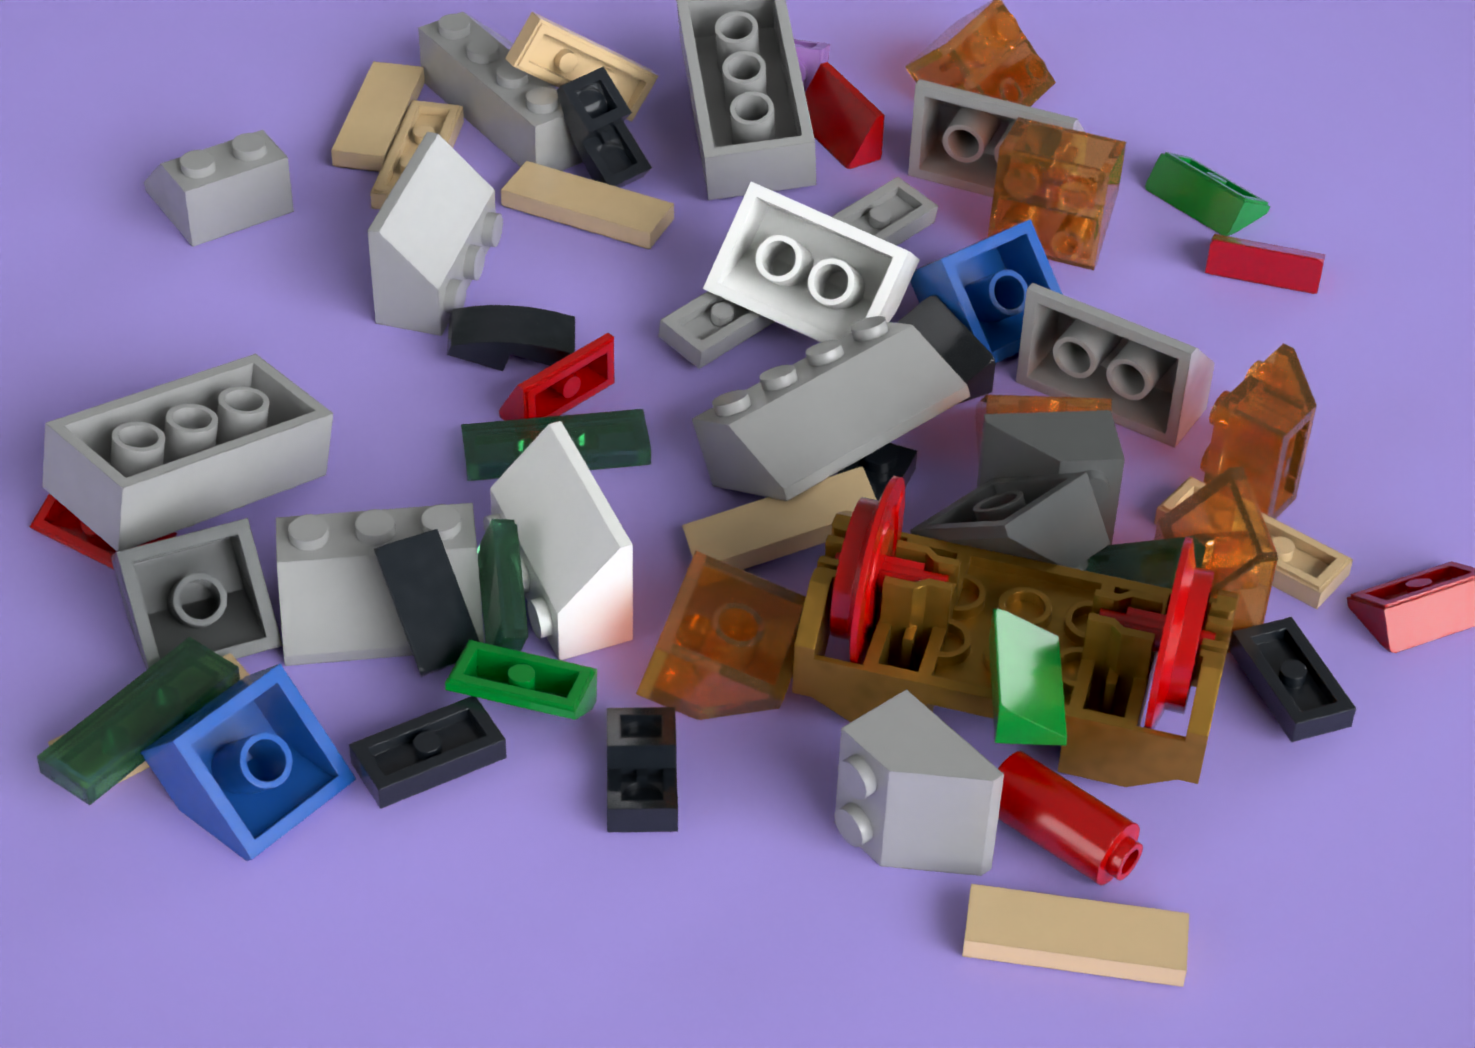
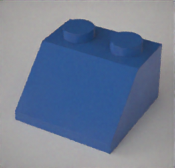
[910,219,1063,363]
[140,664,356,861]

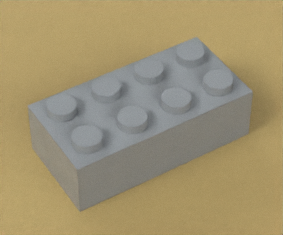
[676,0,816,200]
[42,354,333,552]

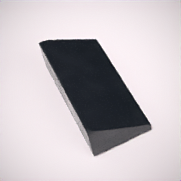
[897,295,996,404]
[374,529,480,677]

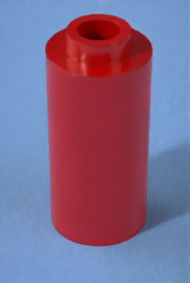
[998,751,1143,885]

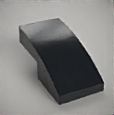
[557,66,652,188]
[447,305,575,371]
[607,707,678,832]

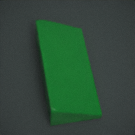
[1145,152,1271,236]
[989,608,1067,746]
[445,640,597,720]

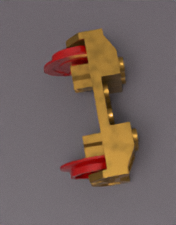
[792,476,1239,787]

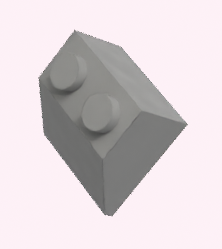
[144,130,294,247]
[834,689,1004,876]

